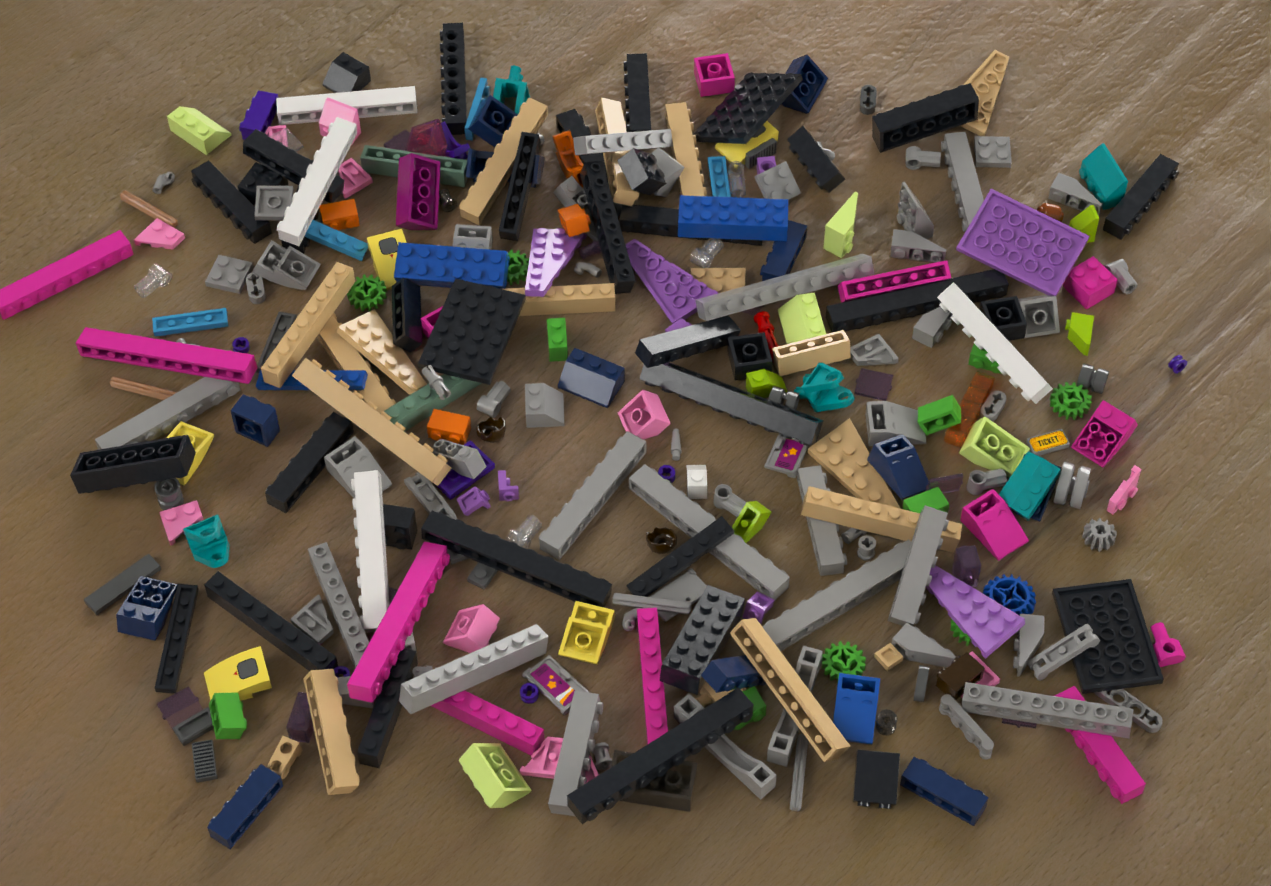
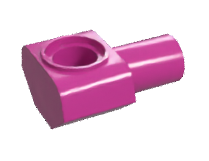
[1150,622,1186,667]

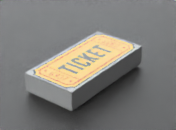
[1026,429,1070,456]

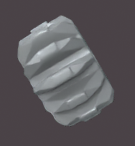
[1082,518,1117,552]

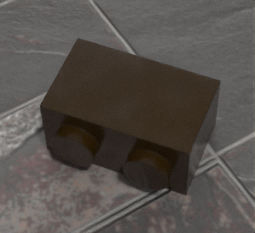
[936,652,985,700]

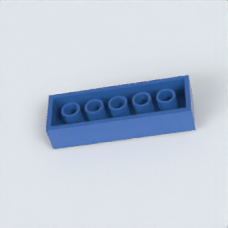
[678,195,789,241]
[394,242,510,289]

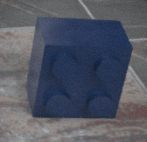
[468,95,518,147]
[230,394,280,447]

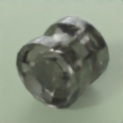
[876,709,897,736]

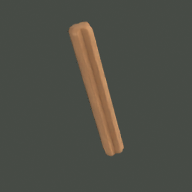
[120,190,178,228]
[110,376,177,400]

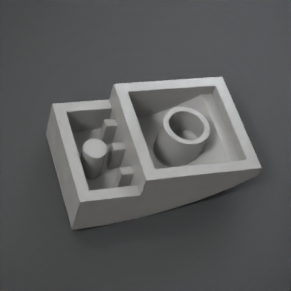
[252,240,321,290]

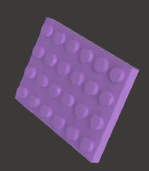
[956,189,1089,296]

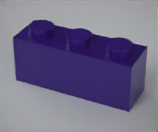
[239,90,278,140]

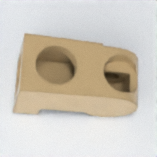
[267,736,303,779]

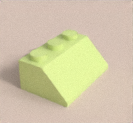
[167,106,232,155]
[778,292,826,344]
[459,743,532,808]

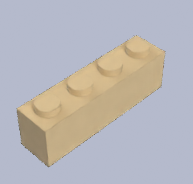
[773,330,851,376]

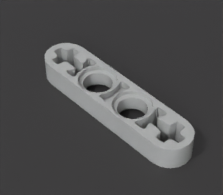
[1094,689,1162,733]

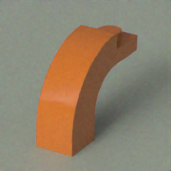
[552,130,584,187]

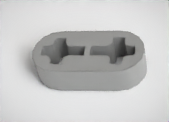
[246,272,266,304]
[980,391,1006,422]

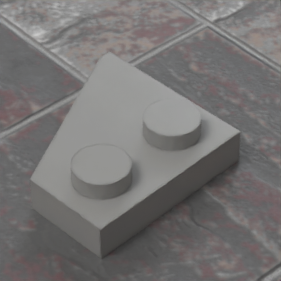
[850,334,899,366]
[290,595,333,645]

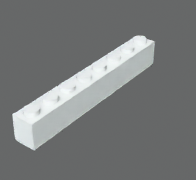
[276,86,417,125]
[277,117,357,246]
[937,282,1053,404]
[351,470,390,633]

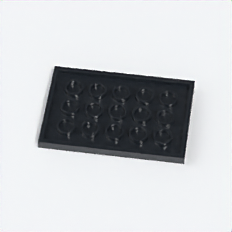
[693,72,803,144]
[418,278,526,385]
[1052,579,1164,694]

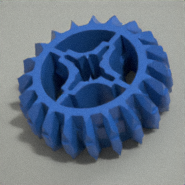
[983,574,1036,616]

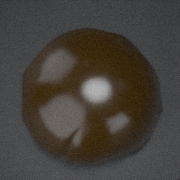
[476,417,506,443]
[646,527,677,554]

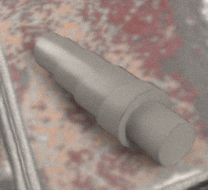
[671,428,682,461]

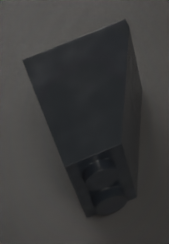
[853,750,900,809]

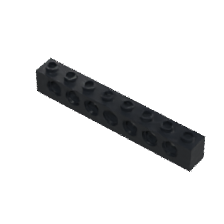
[440,22,467,135]
[580,161,636,294]

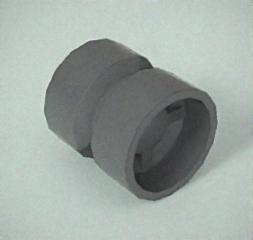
[1076,363,1109,394]
[768,386,800,410]
[154,478,184,510]

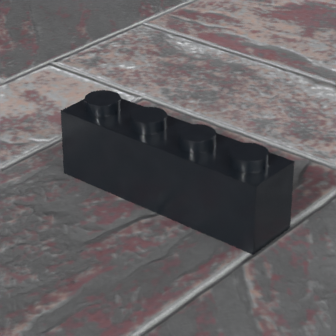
[787,126,845,193]
[392,277,422,353]

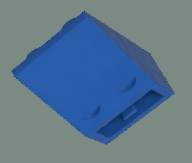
[833,673,880,745]

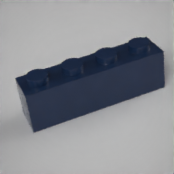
[760,220,807,281]
[701,655,766,693]
[900,757,988,826]
[207,764,283,849]

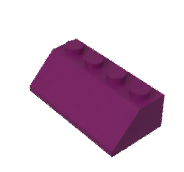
[396,153,440,230]

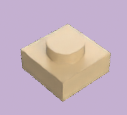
[874,643,903,671]

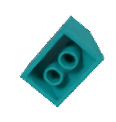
[1079,143,1128,210]
[999,451,1061,521]

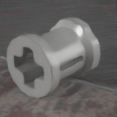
[857,535,876,561]
[591,742,614,770]

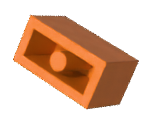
[319,199,360,230]
[558,204,591,237]
[427,409,471,445]

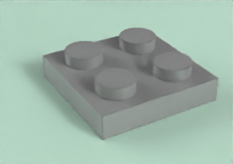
[974,136,1012,168]
[754,161,801,199]
[255,186,294,220]
[205,255,253,294]

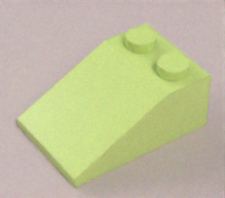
[823,192,858,258]
[959,416,1030,477]

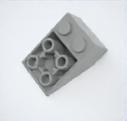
[897,182,934,239]
[453,224,493,250]
[865,401,926,446]
[324,436,392,498]

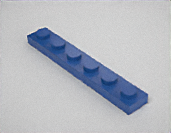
[256,370,368,390]

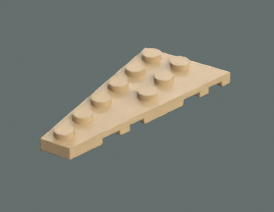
[961,50,1009,136]
[336,309,427,395]
[807,418,901,509]

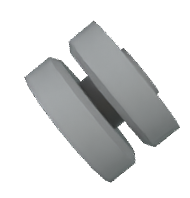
[1053,461,1091,510]

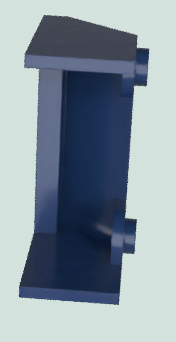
[466,149,545,188]

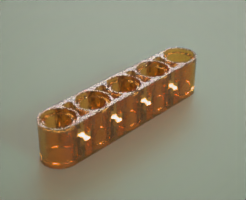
[944,371,995,448]

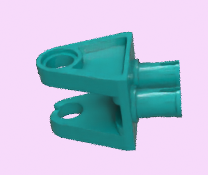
[493,65,530,114]
[794,363,855,412]
[183,514,230,568]

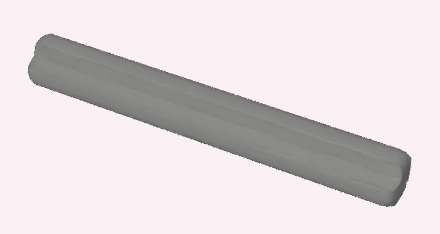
[612,593,691,614]
[790,734,808,811]

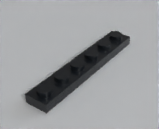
[626,516,734,597]
[155,584,199,694]

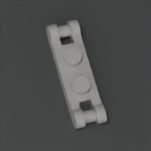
[404,472,457,520]
[1027,624,1100,681]
[939,694,994,760]

